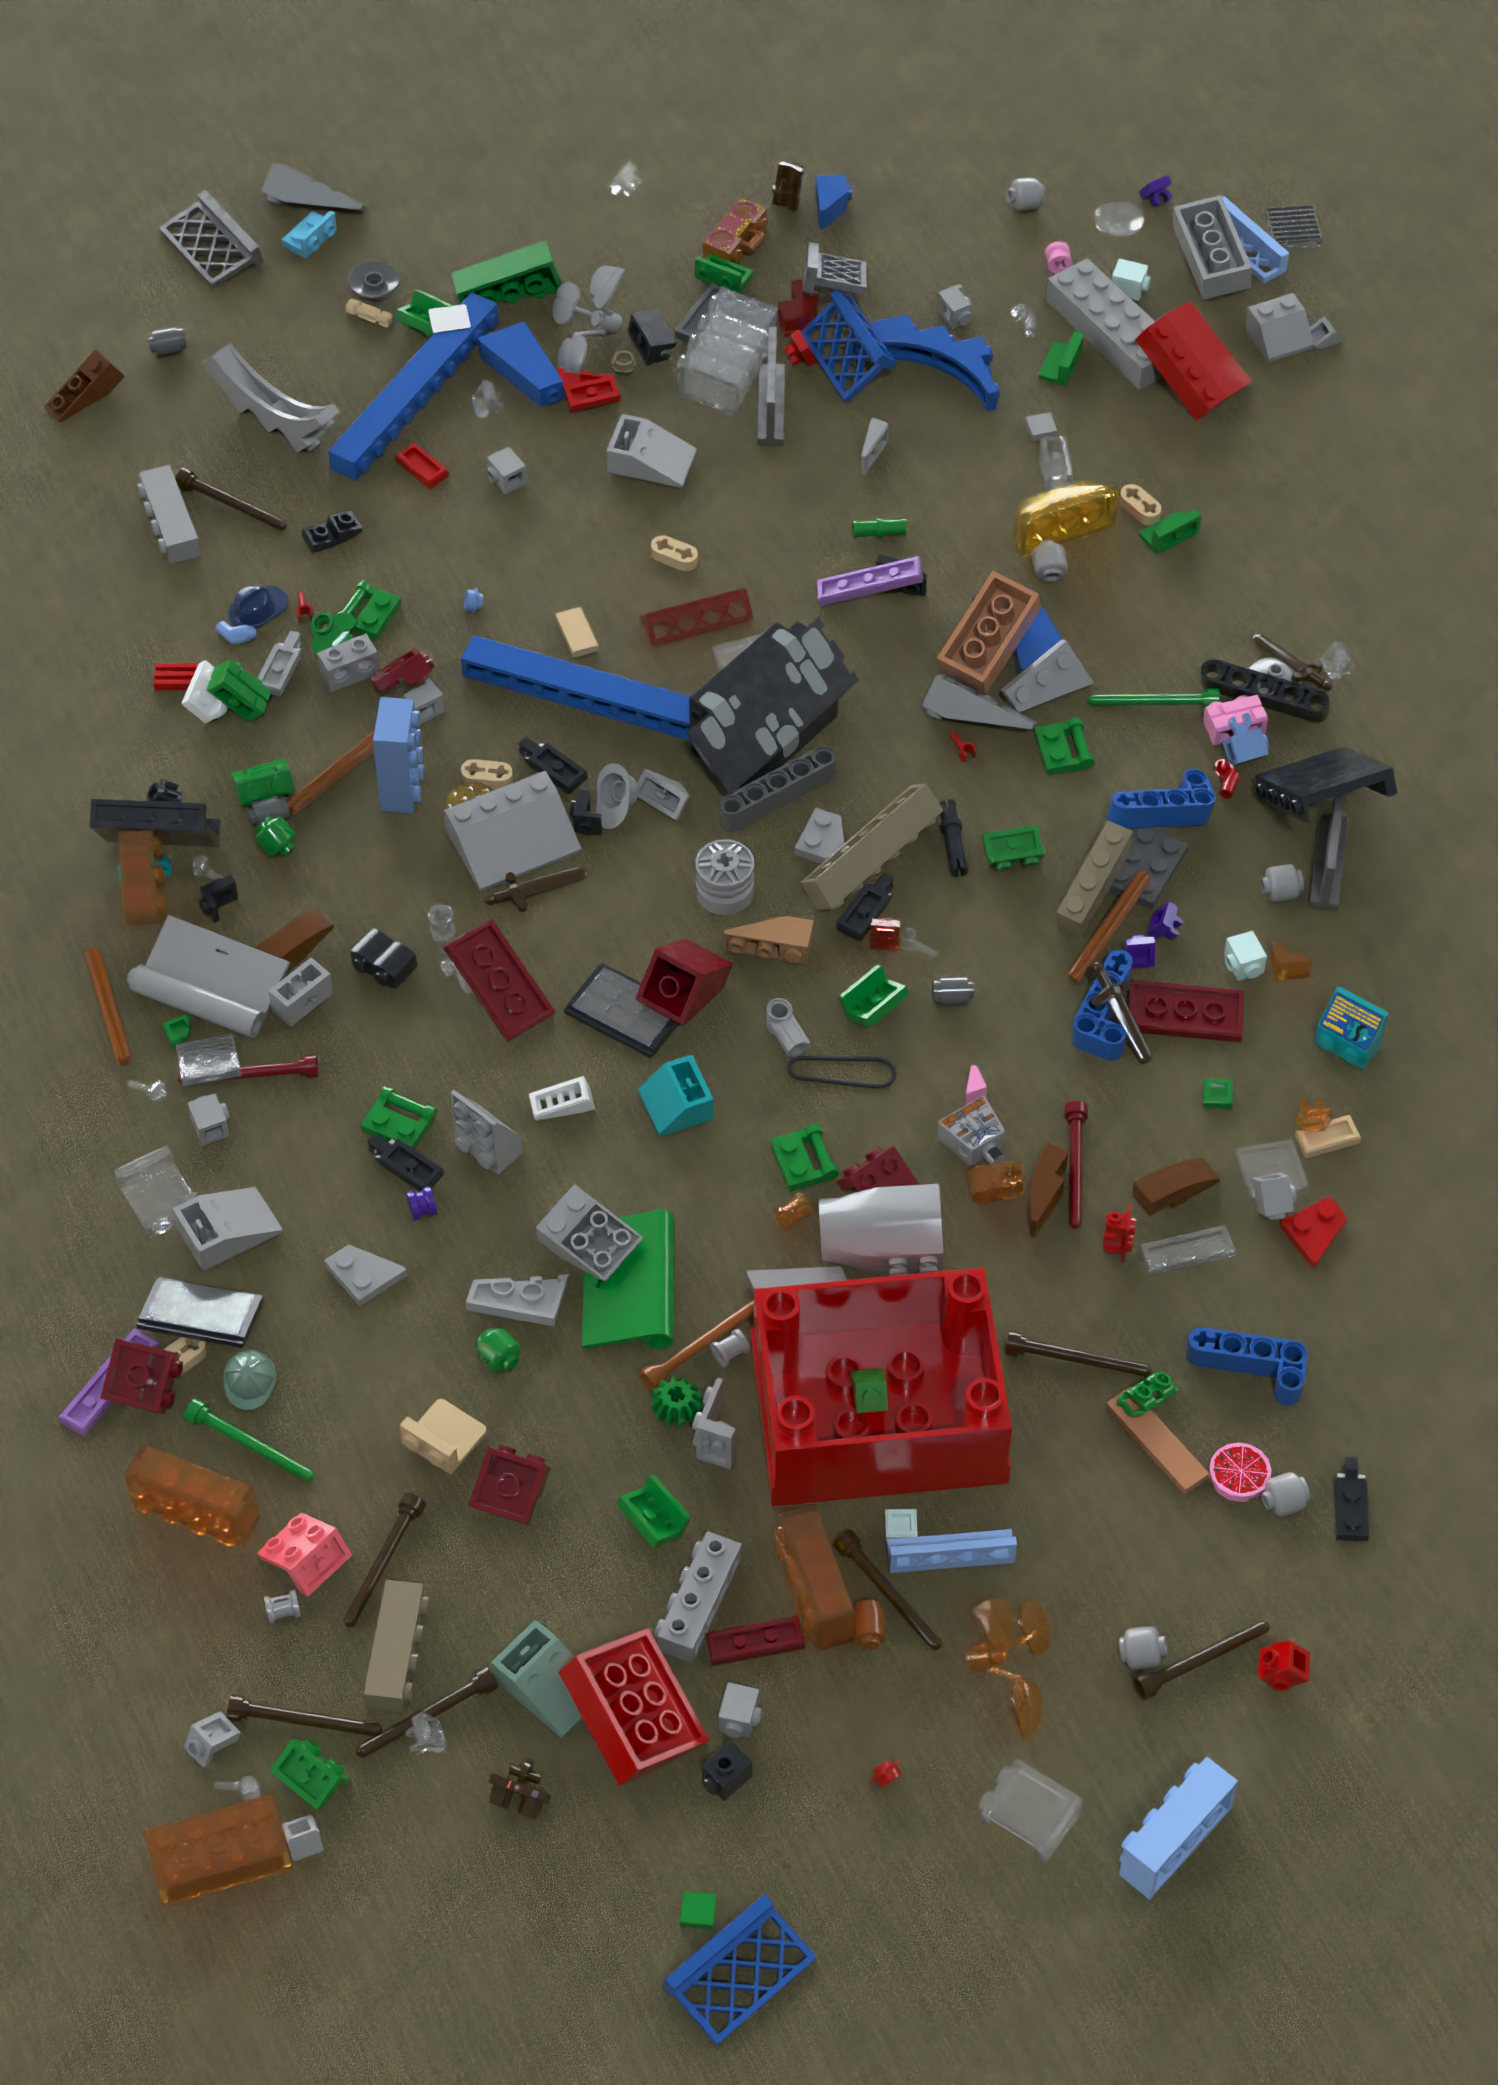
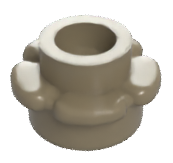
[611,351,637,374]

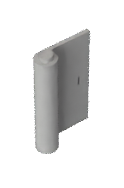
[127,915,290,1038]

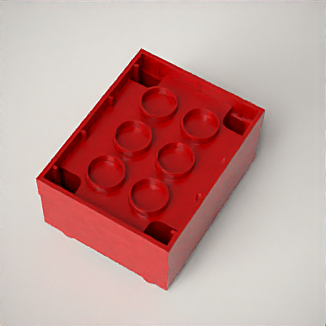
[750,1267,1012,1507]

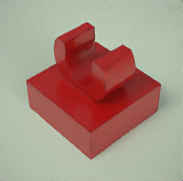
[784,330,817,367]

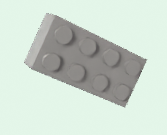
[1173,195,1252,300]

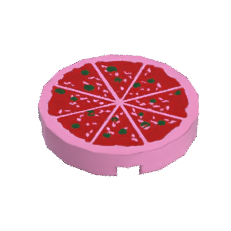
[1209,1442,1272,1502]

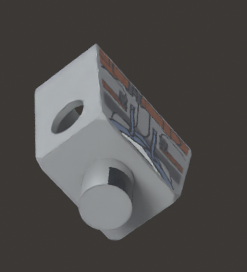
[937,1096,1006,1168]

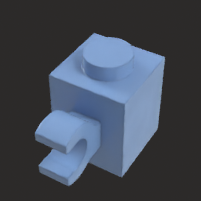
[1222,712,1269,766]

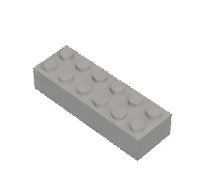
[1046,258,1163,390]

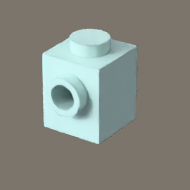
[1112,259,1151,301]
[1224,930,1267,981]

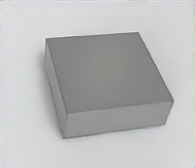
[1025,412,1057,442]

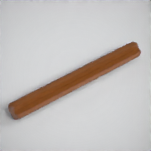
[287,730,375,815]
[1068,870,1150,984]
[85,948,132,1066]

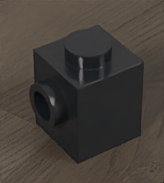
[701,1741,753,1801]

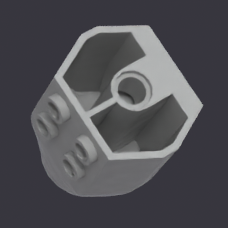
[819,1184,943,1276]

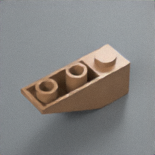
[723,916,814,964]

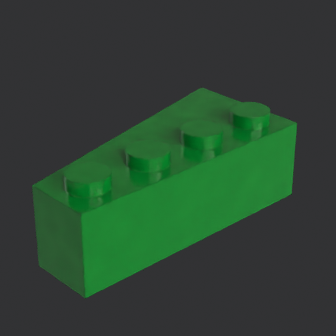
[451,240,563,304]

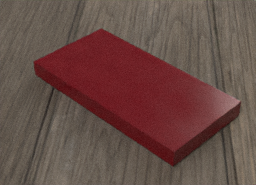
[443,918,556,1043]
[1128,980,1245,1043]

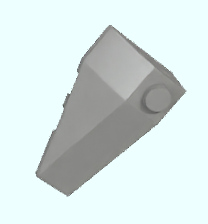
[261,163,367,210]
[922,673,1037,729]

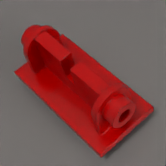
[1102,1205,1136,1263]

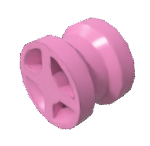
[1045,242,1073,274]

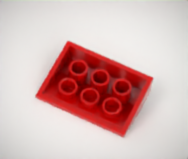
[1135,301,1252,421]
[558,1628,710,1786]

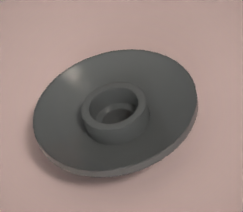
[349,261,399,299]

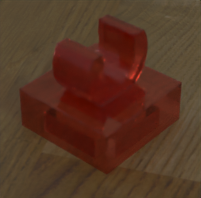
[870,916,900,951]

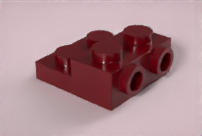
[369,647,435,691]
[100,1339,183,1415]
[468,1444,551,1526]

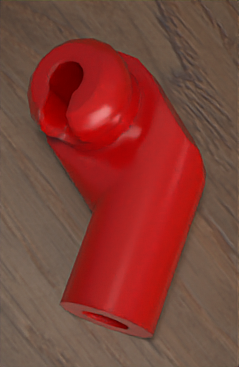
[1214,759,1240,799]

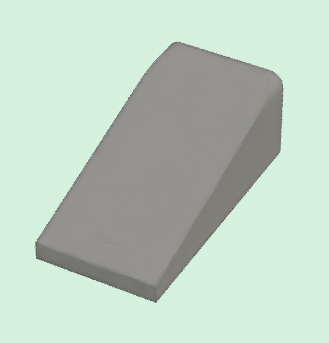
[861,418,889,475]

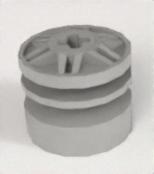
[695,839,754,915]

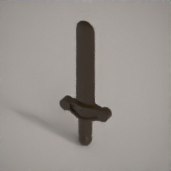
[1252,633,1333,691]
[484,866,587,912]
[1091,962,1152,1064]

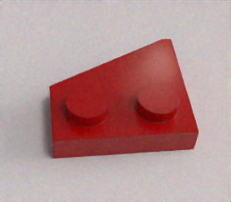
[557,367,620,412]
[1280,1196,1347,1269]

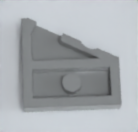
[794,807,844,864]
[324,1244,407,1306]

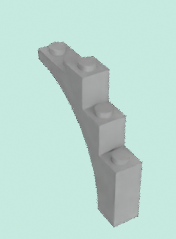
[203,343,340,452]

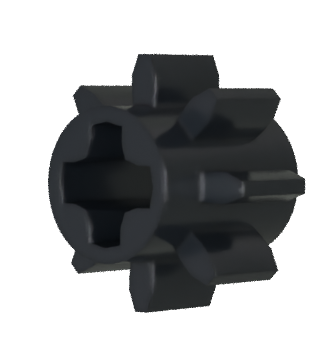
[147,779,182,802]

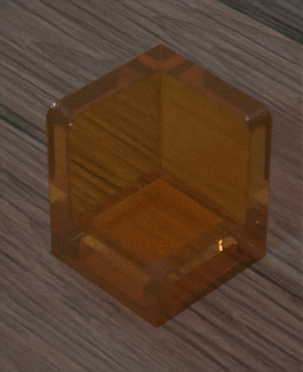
[1270,940,1312,981]

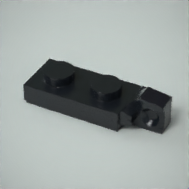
[519,736,588,794]
[837,873,894,942]
[367,1133,444,1192]
[1334,1457,1369,1542]

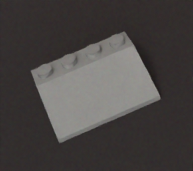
[444,771,582,892]

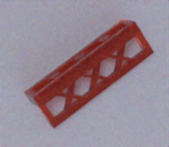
[639,588,754,646]

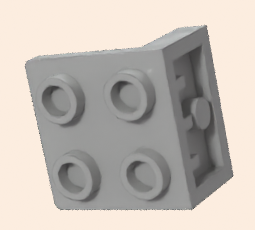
[692,1378,736,1469]

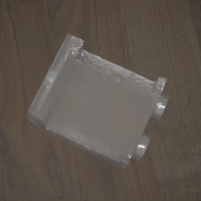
[113,1145,198,1238]
[978,1758,1083,1863]

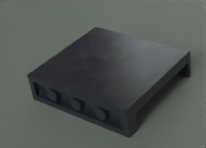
[1254,746,1398,823]
[89,799,221,847]

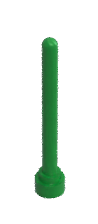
[1088,688,1219,707]
[183,1398,314,1482]

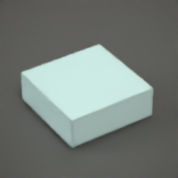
[885,1509,918,1542]

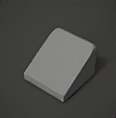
[1310,316,1342,350]
[281,1814,324,1861]

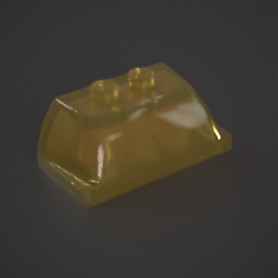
[1012,480,1119,557]

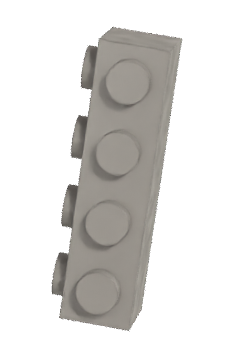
[654,1531,742,1664]

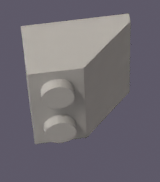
[1245,293,1314,362]

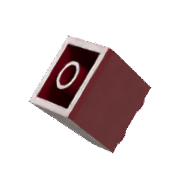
[636,938,733,1025]

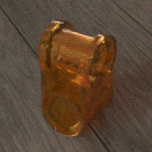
[967,1161,1025,1204]

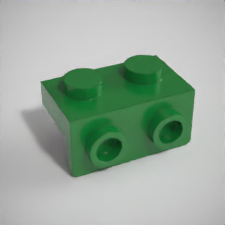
[695,253,753,294]
[395,289,453,338]
[982,825,1046,871]
[839,965,909,1028]
[616,1475,691,1549]

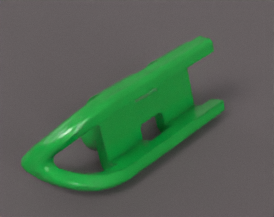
[1116,1371,1179,1418]

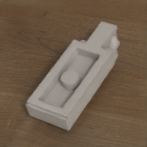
[258,630,302,697]

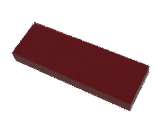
[705,1616,806,1666]

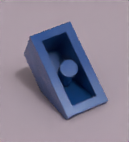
[816,174,852,229]

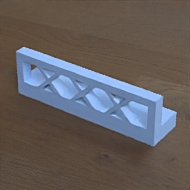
[1222,196,1289,284]
[886,1529,1017,1573]

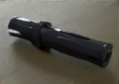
[939,799,969,877]

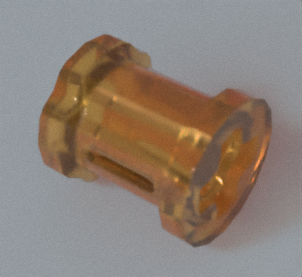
[773,1192,813,1231]

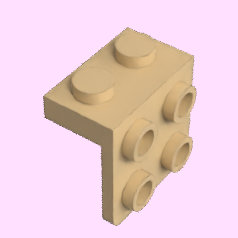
[400,1399,486,1475]

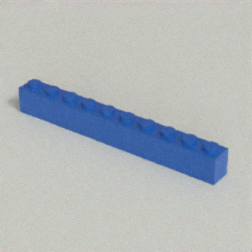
[328,292,499,481]
[461,635,691,741]

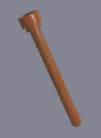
[639,1301,754,1392]

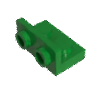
[269,1738,351,1811]

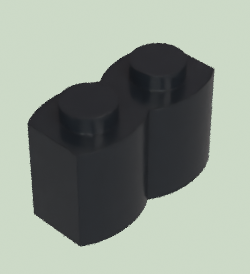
[350,928,418,989]

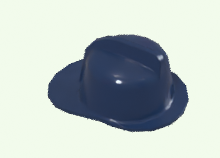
[229,585,288,629]

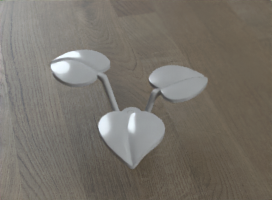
[552,265,625,374]

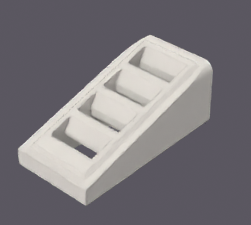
[529,1076,595,1121]

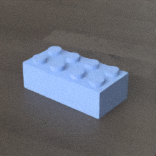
[1119,1757,1238,1900]

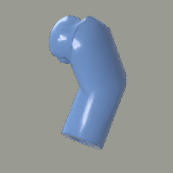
[215,621,256,645]

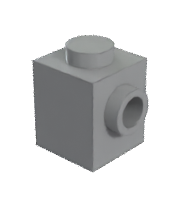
[486,447,527,494]
[187,1093,230,1146]
[1252,1173,1296,1220]
[718,1682,762,1738]

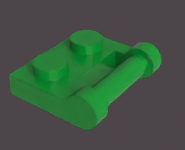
[337,580,402,641]
[1034,717,1095,775]
[361,1086,438,1150]
[770,1124,839,1192]

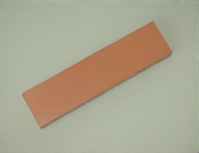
[1106,1387,1209,1495]

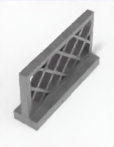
[159,190,265,289]
[803,242,866,295]
[757,327,785,446]
[1309,794,1349,912]

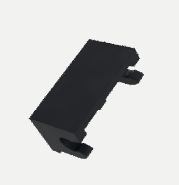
[627,309,677,365]

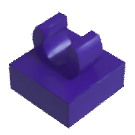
[1139,175,1172,207]
[1146,901,1183,940]
[1125,934,1155,969]

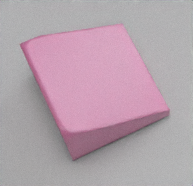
[965,1065,987,1106]

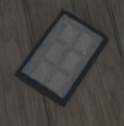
[564,963,680,1058]
[136,1277,264,1348]

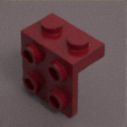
[836,1146,919,1192]

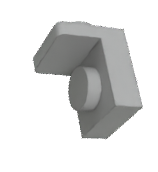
[184,1711,241,1767]

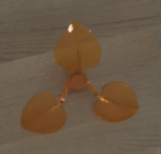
[966,1599,1051,1740]

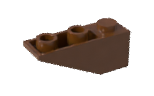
[44,349,125,422]

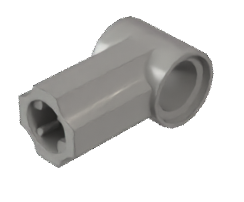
[765,998,810,1058]

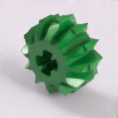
[651,1375,703,1429]

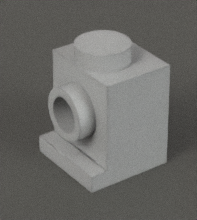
[937,284,973,330]
[404,678,445,725]

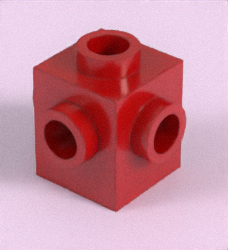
[1258,1640,1310,1691]

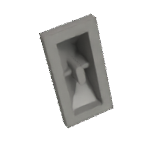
[637,769,690,820]

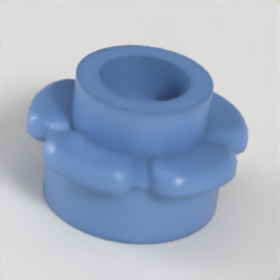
[463,588,483,614]

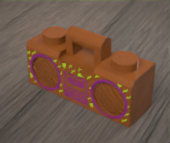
[703,197,768,264]

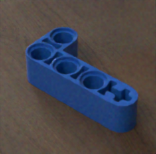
[1106,769,1216,829]
[1071,950,1133,1061]
[1186,1327,1308,1406]

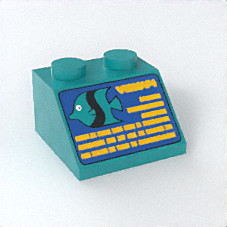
[1314,986,1389,1069]

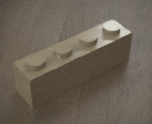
[1056,821,1134,938]
[363,1580,430,1713]

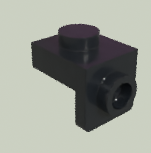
[570,789,602,835]
[198,874,238,923]

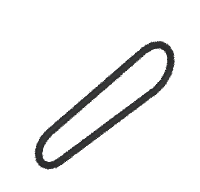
[788,1056,897,1088]

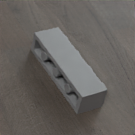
[137,465,201,564]

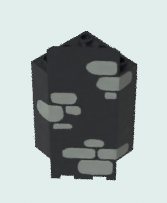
[688,617,859,795]

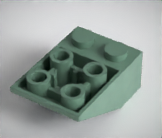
[491,1619,583,1739]

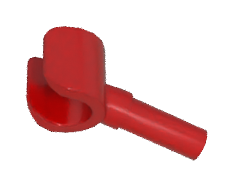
[297,592,313,622]
[949,731,977,762]

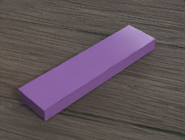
[817,556,923,606]
[59,1328,160,1437]

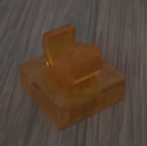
[1295,1098,1333,1131]

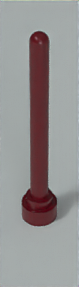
[178,1054,319,1084]
[1064,1101,1088,1229]

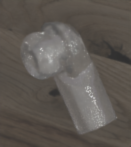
[1011,303,1037,337]

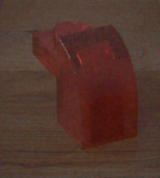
[778,279,818,338]

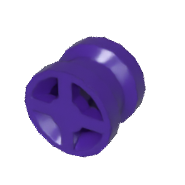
[406,1186,437,1221]

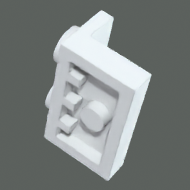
[181,660,228,723]

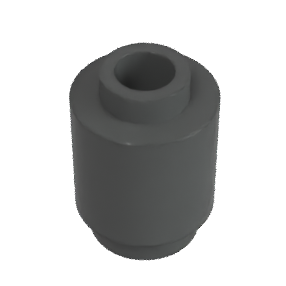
[148,326,187,357]
[247,796,290,827]
[932,976,974,1006]

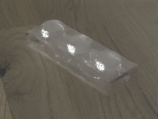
[1139,1225,1235,1275]

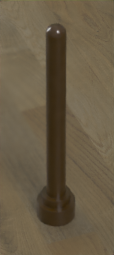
[175,467,287,530]
[1005,1331,1152,1376]
[344,1493,426,1627]
[833,1530,942,1650]
[1133,1621,1270,1700]
[356,1666,498,1758]
[227,1694,382,1736]

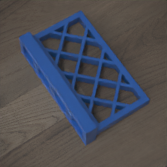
[801,289,897,402]
[662,1894,817,2046]

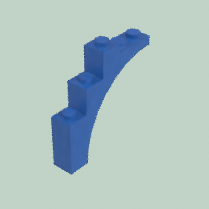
[849,314,1000,411]

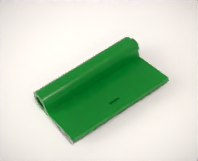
[582,1208,675,1349]

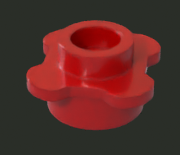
[870,1759,902,1789]

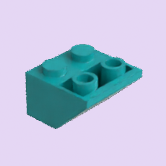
[638,1055,714,1137]

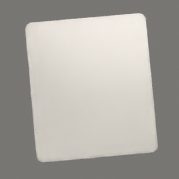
[428,304,471,333]

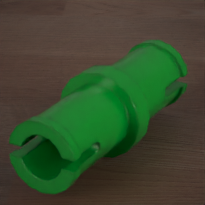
[852,517,907,539]

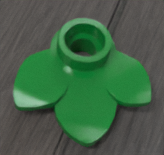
[311,612,358,656]

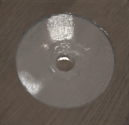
[1094,200,1144,237]

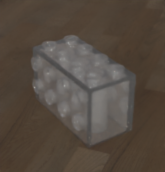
[676,286,778,416]

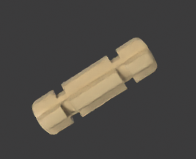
[346,299,393,328]

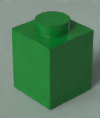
[851,1368,888,1413]

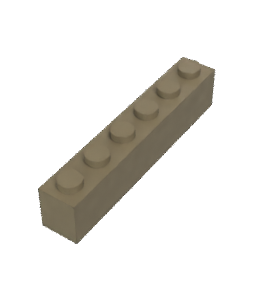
[800,783,944,911]

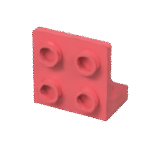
[257,1513,352,1597]

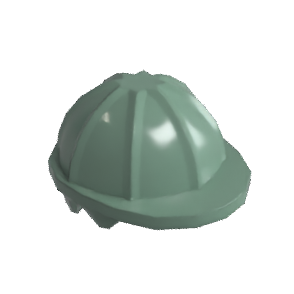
[223,1350,277,1411]

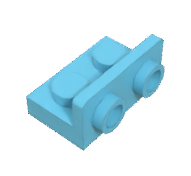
[282,211,337,259]

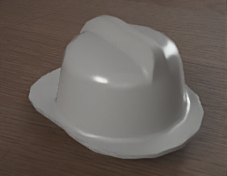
[596,763,639,830]

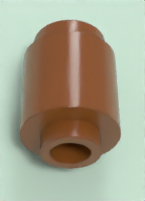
[852,1600,886,1650]

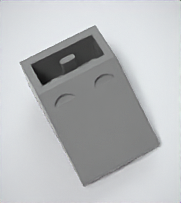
[607,414,697,488]
[451,1090,522,1175]
[536,1184,644,1282]
[172,1187,283,1271]

